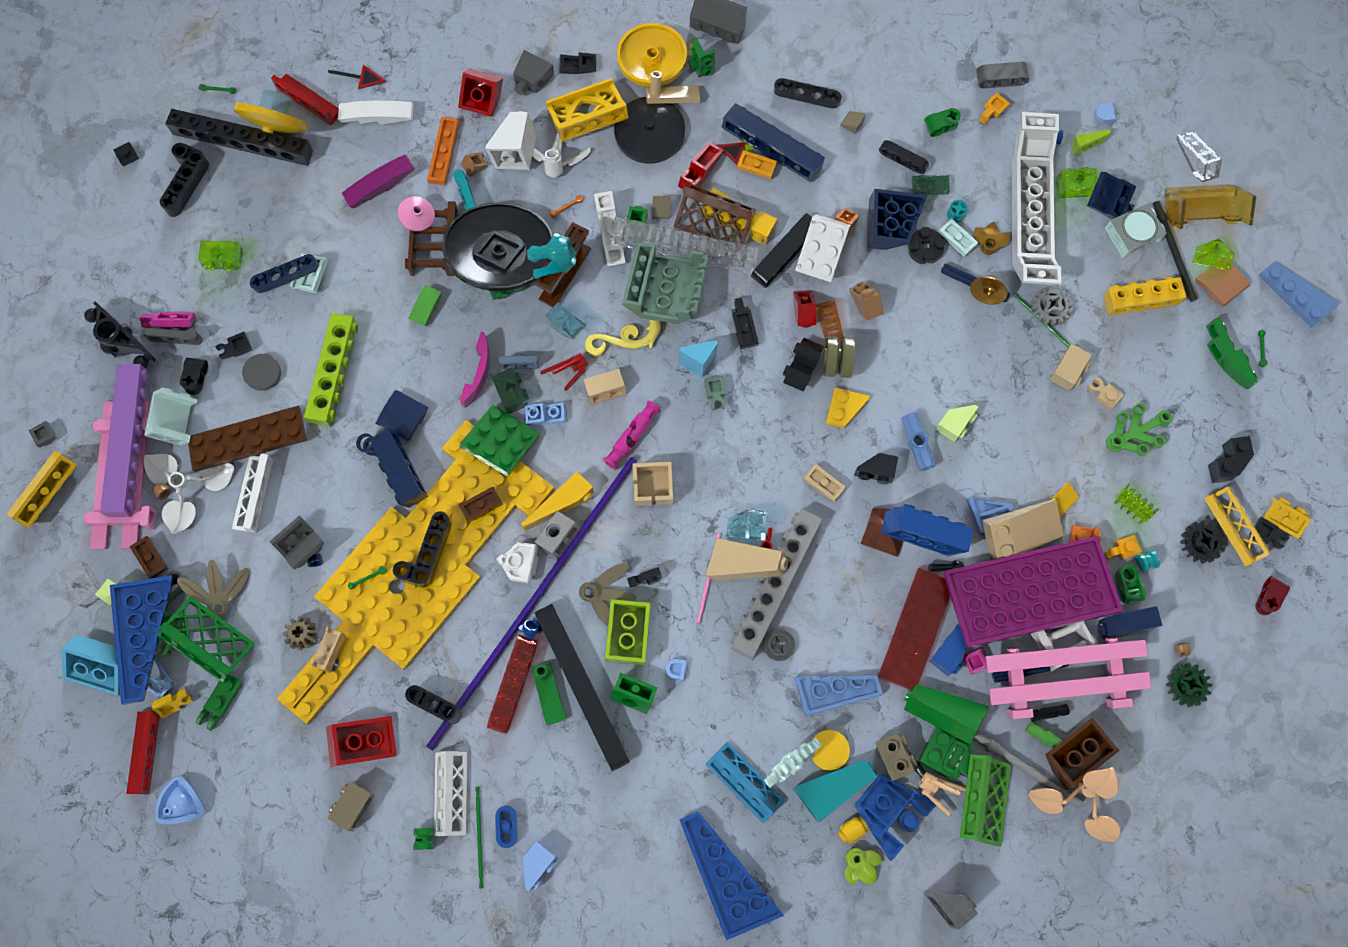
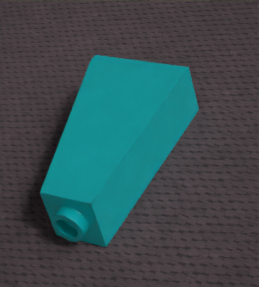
[793,760,877,823]

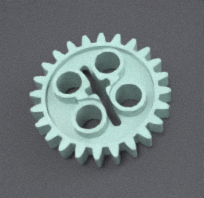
[764,738,822,787]

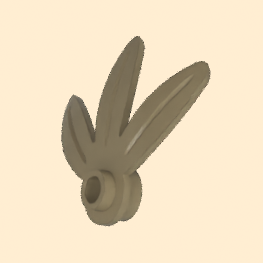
[177,560,250,617]
[579,563,637,627]

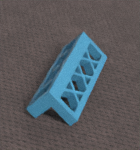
[706,742,785,823]

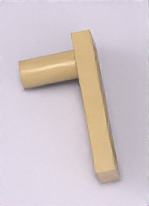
[645,71,700,104]

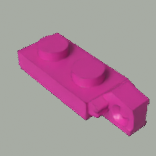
[140,312,196,329]

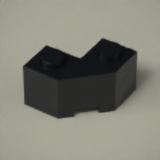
[783,338,824,392]
[1208,436,1254,483]

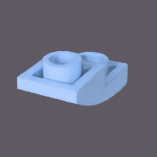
[525,402,567,425]

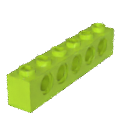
[304,313,358,427]

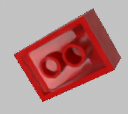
[326,716,397,768]

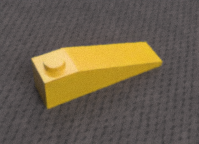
[521,472,594,531]

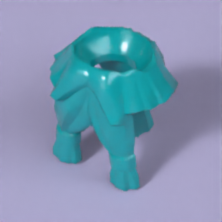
[527,233,576,279]

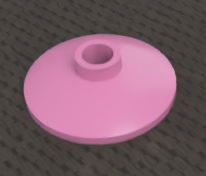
[398,197,435,231]

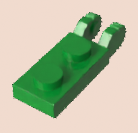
[196,675,243,731]

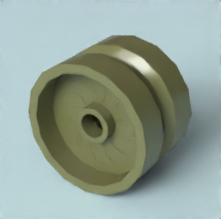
[823,336,855,378]

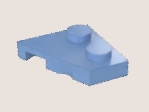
[967,498,1013,534]

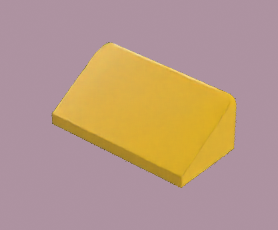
[1050,482,1079,517]

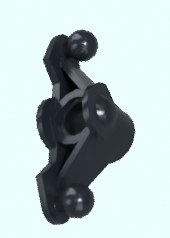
[84,301,156,369]

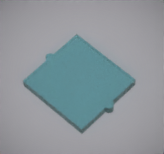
[259,89,292,114]

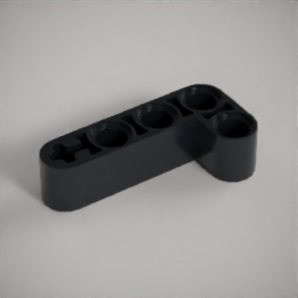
[160,142,209,217]
[392,511,452,588]

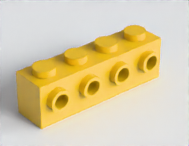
[1103,277,1187,316]
[6,451,77,528]

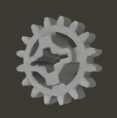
[1031,286,1073,327]

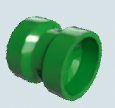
[413,828,434,850]

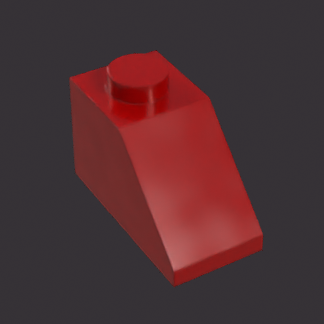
[793,290,817,328]

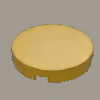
[811,730,850,771]

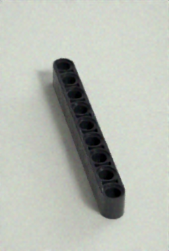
[534,604,630,772]

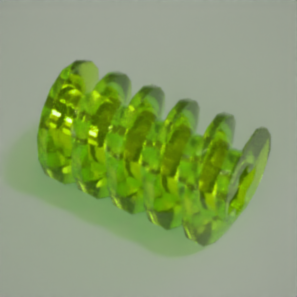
[1114,483,1159,525]

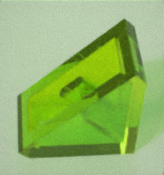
[1192,239,1235,270]

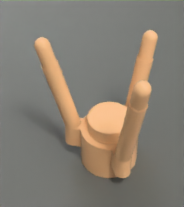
[919,772,966,816]

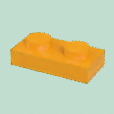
[737,150,777,180]

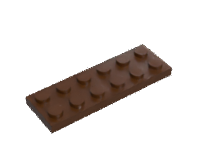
[188,405,307,472]

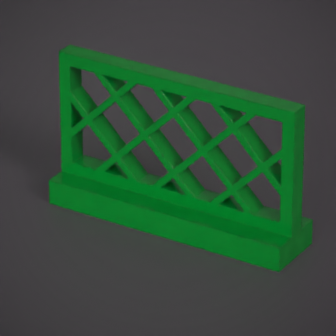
[157,596,255,683]

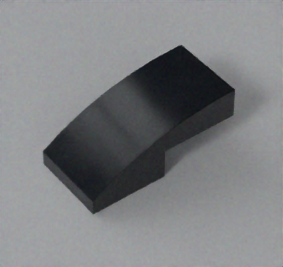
[559,52,596,74]

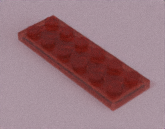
[877,568,950,691]

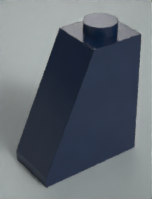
[1098,606,1163,640]

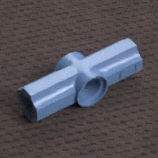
[901,412,936,471]

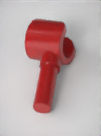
[760,528,773,549]

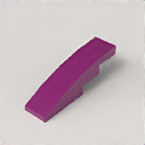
[342,154,415,209]

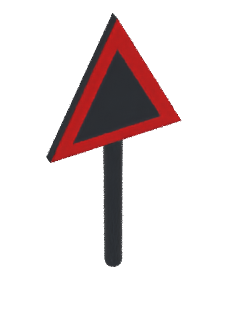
[328,65,386,89]
[716,142,746,165]

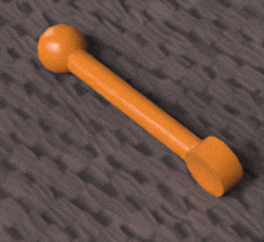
[550,195,583,217]

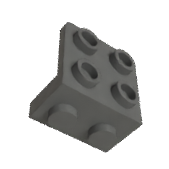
[269,515,324,570]

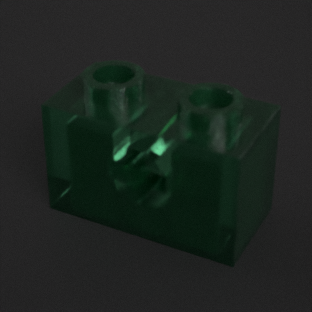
[491,368,529,414]

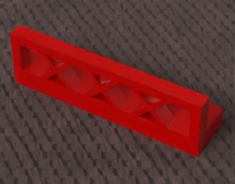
[271,73,339,126]
[126,710,160,795]

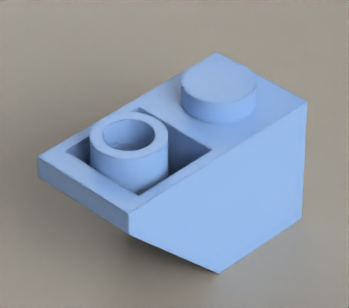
[523,841,557,892]

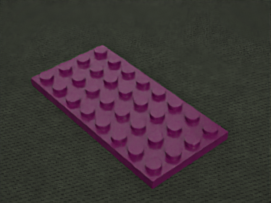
[944,536,1123,649]

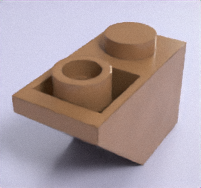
[849,282,884,320]

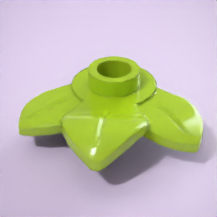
[845,847,883,885]

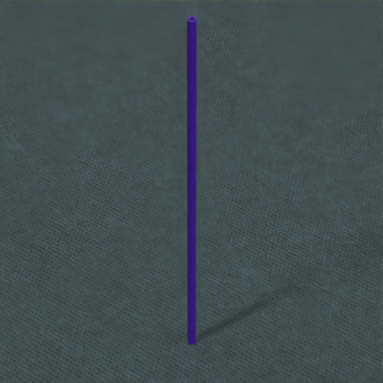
[426,457,637,751]

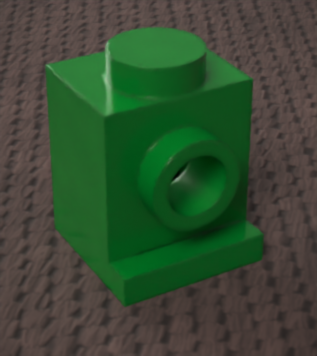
[625,206,648,237]

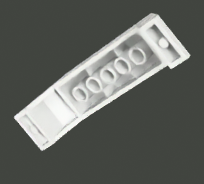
[1012,112,1061,285]

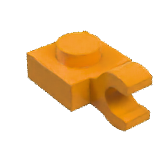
[979,93,1010,124]
[1105,535,1142,560]

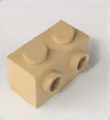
[1049,344,1092,391]

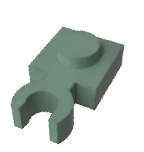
[704,376,726,411]

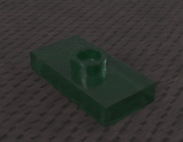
[912,175,950,195]

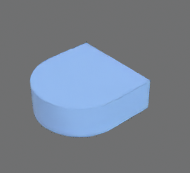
[1095,103,1116,123]
[666,659,687,681]

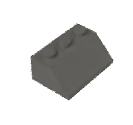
[689,0,747,44]

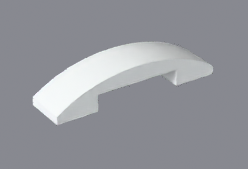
[594,191,626,267]

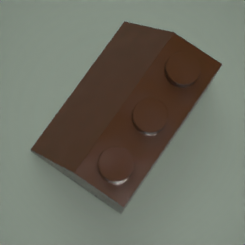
[1045,717,1120,789]

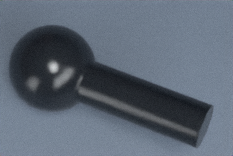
[928,560,964,572]

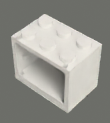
[795,214,851,282]

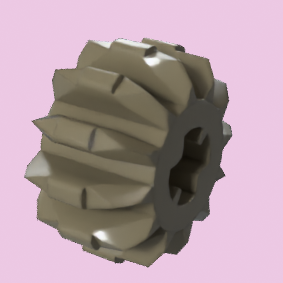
[282,616,318,651]

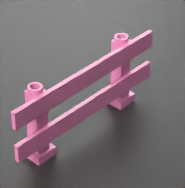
[84,401,156,549]
[985,638,1151,719]

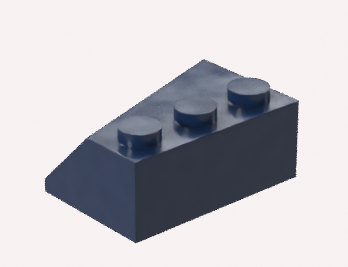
[868,189,928,250]

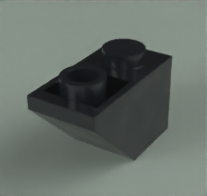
[854,453,898,484]

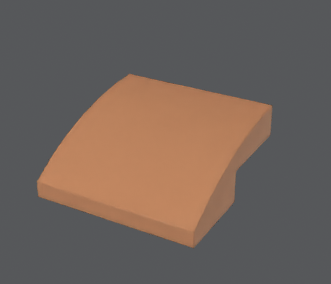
[1195,257,1250,307]

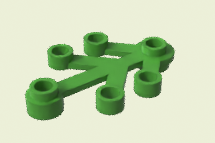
[1106,403,1173,456]

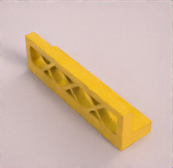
[1204,486,1271,567]

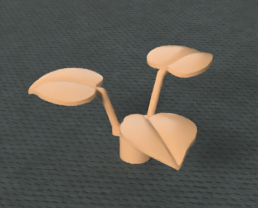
[1028,767,1121,842]

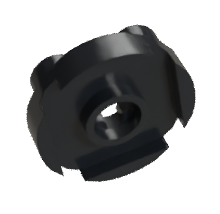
[907,227,945,264]

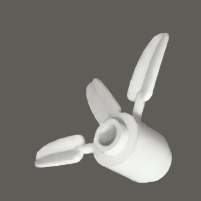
[532,132,591,178]

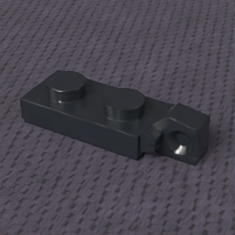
[732,297,759,349]

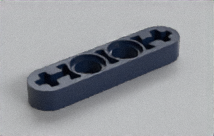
[250,254,319,293]

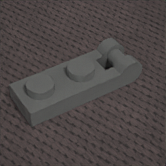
[144,326,203,345]

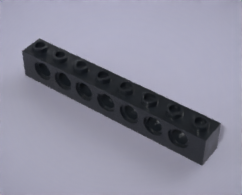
[165,108,313,166]

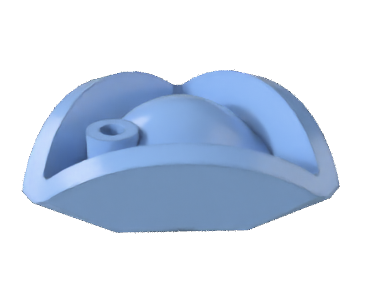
[155,776,205,824]

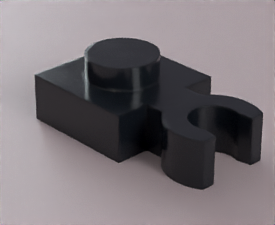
[215,331,253,359]
[1249,517,1289,549]
[627,567,661,588]

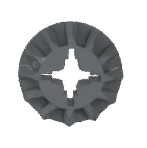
[763,629,795,661]

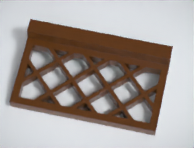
[673,184,757,252]

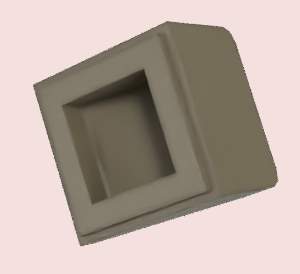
[840,111,866,134]
[652,196,671,219]

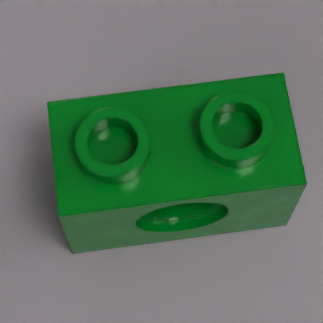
[610,672,658,714]

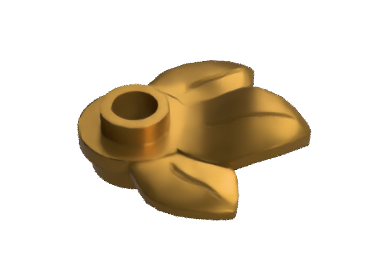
[973,222,1010,255]

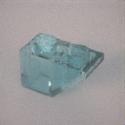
[545,302,586,339]
[726,509,767,540]

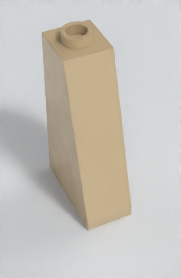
[706,538,788,581]

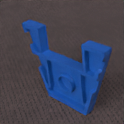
[854,774,936,861]

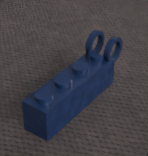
[356,428,428,508]

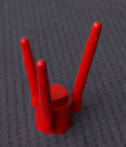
[540,353,588,391]

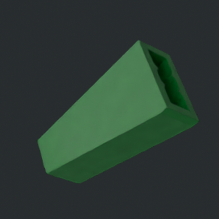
[904,684,989,744]

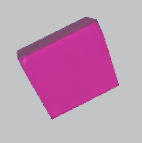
[963,648,988,675]

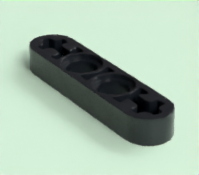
[774,78,842,109]

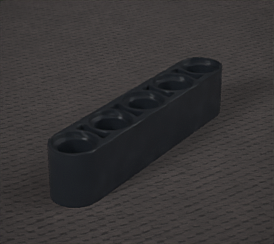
[751,213,813,288]

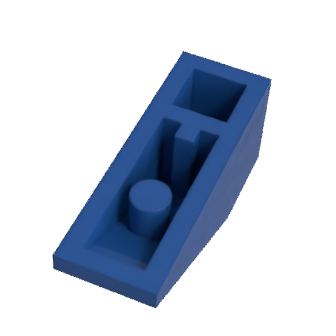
[929,623,966,676]

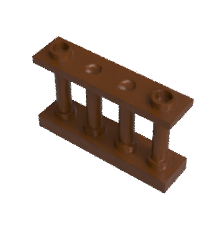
[405,201,458,276]
[534,222,591,308]

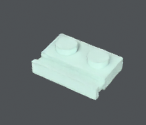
[290,254,328,293]

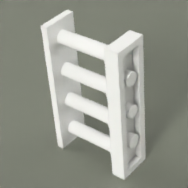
[1031,622,1098,672]

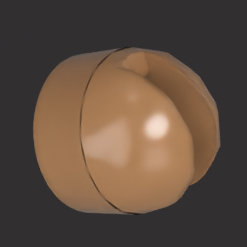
[153,483,171,500]
[1173,642,1191,658]

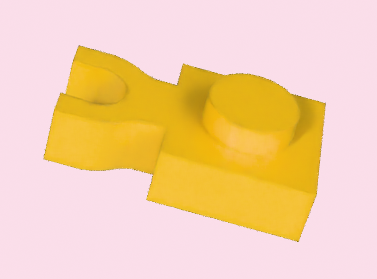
[151,688,193,719]

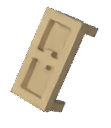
[583,369,627,406]
[310,627,346,673]

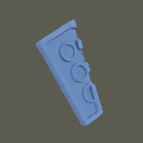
[1259,262,1340,328]
[794,675,883,716]

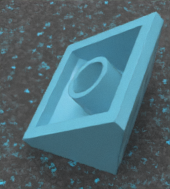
[679,340,718,377]

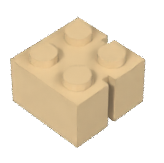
[633,462,673,507]

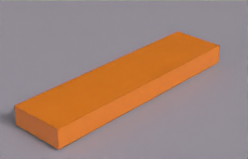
[427,117,460,186]

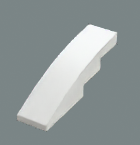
[338,100,413,125]

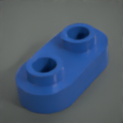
[495,806,518,848]

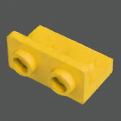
[1263,497,1312,539]

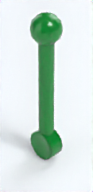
[199,84,236,94]
[1258,330,1268,367]
[348,566,387,589]

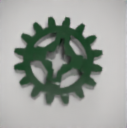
[1166,663,1212,707]

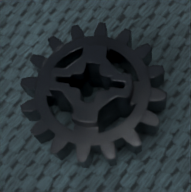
[1180,521,1226,564]

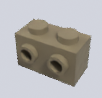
[875,732,918,781]
[328,782,375,831]

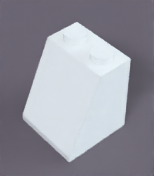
[485,111,537,170]

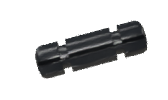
[1030,704,1070,721]

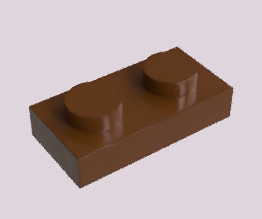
[459,487,503,523]
[129,536,168,579]

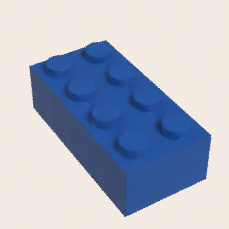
[881,504,973,556]

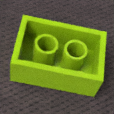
[604,599,650,666]

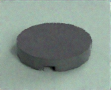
[242,354,281,391]

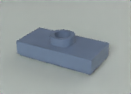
[499,354,539,370]

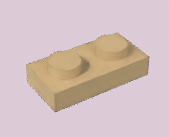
[803,464,846,503]

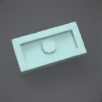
[938,219,978,257]

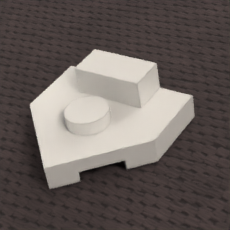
[496,542,539,584]

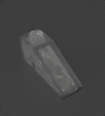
[1176,132,1222,182]

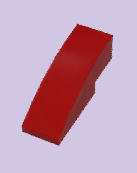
[678,142,724,190]

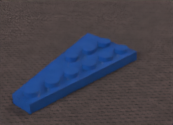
[110,575,174,705]

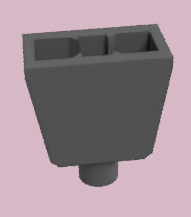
[513,50,554,95]

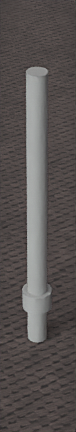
[974,731,1083,807]

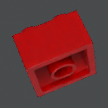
[458,68,503,117]

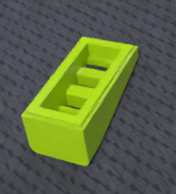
[1071,129,1111,155]

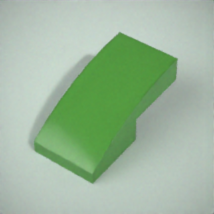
[408,285,443,326]

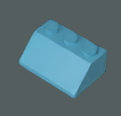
[62,634,120,696]

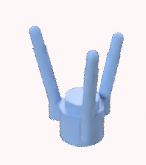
[147,655,174,698]

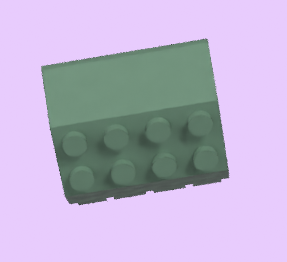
[622,242,710,324]

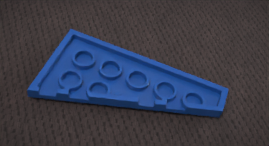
[679,812,784,940]

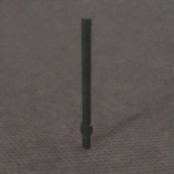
[1153,201,1197,302]

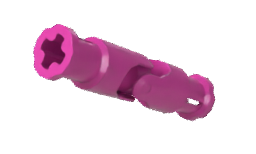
[603,400,661,470]

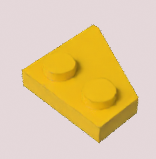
[826,387,870,429]

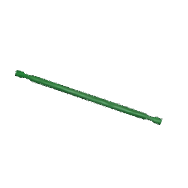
[1013,293,1070,347]
[475,787,483,889]

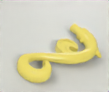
[585,320,661,357]

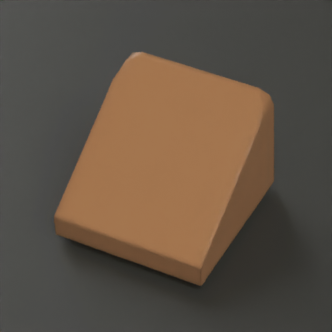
[461,153,488,177]

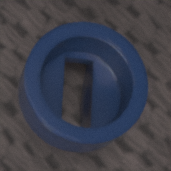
[307,552,323,567]

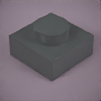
[28,421,57,448]

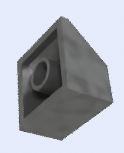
[924,891,978,930]

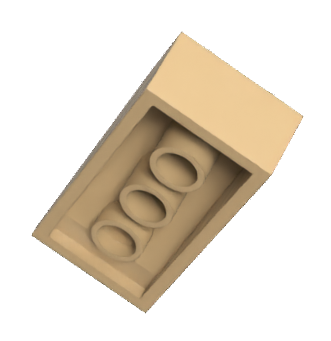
[982,499,1064,560]

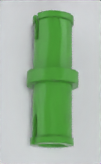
[1025,721,1063,748]

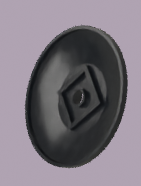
[442,202,553,291]

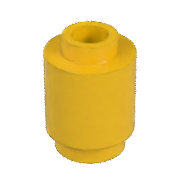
[838,816,870,845]

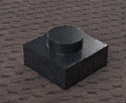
[113,142,139,167]

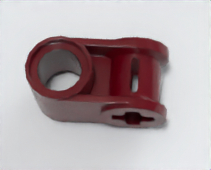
[1255,576,1290,616]

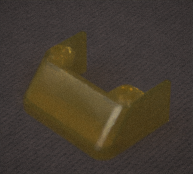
[1164,185,1257,229]

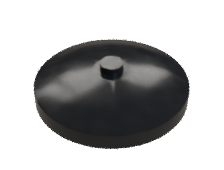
[614,97,685,164]

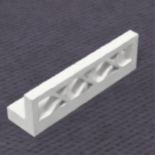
[232,454,273,533]
[434,751,467,836]

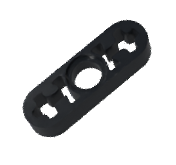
[879,140,929,174]

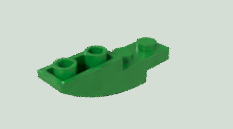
[1206,317,1258,389]

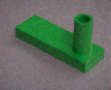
[531,662,566,726]

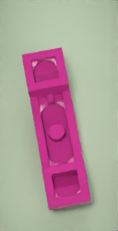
[460,332,490,408]

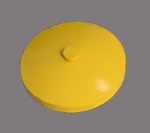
[617,23,687,87]
[233,102,308,134]

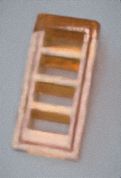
[817,300,844,342]

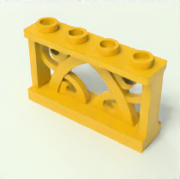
[546,78,628,142]

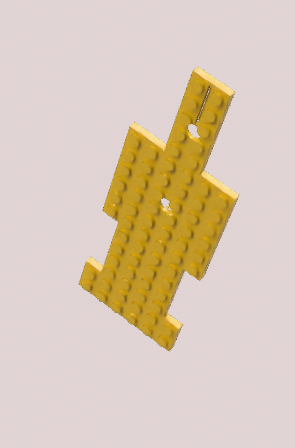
[277,420,555,724]

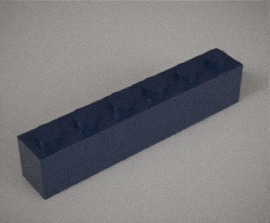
[722,103,825,182]

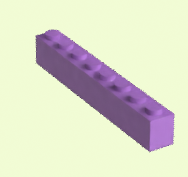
[100,364,149,517]

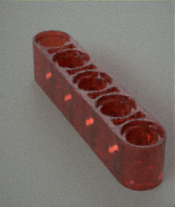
[487,635,538,734]

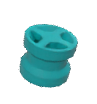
[947,200,968,223]
[1136,549,1160,573]

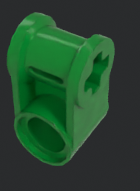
[924,108,961,137]
[1115,565,1146,605]

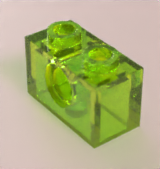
[1056,167,1098,199]
[198,241,243,271]

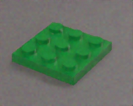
[460,404,540,477]

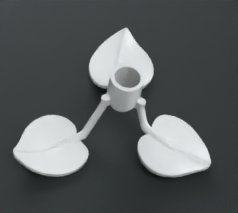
[144,454,234,534]

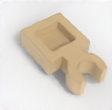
[1087,377,1124,410]

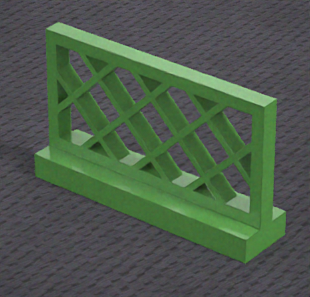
[960,754,1011,847]

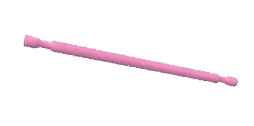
[696,533,721,624]

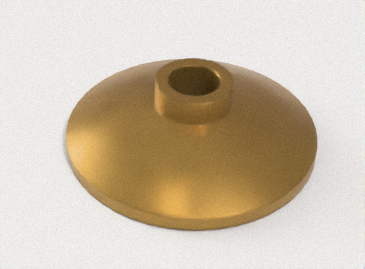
[970,276,1008,305]

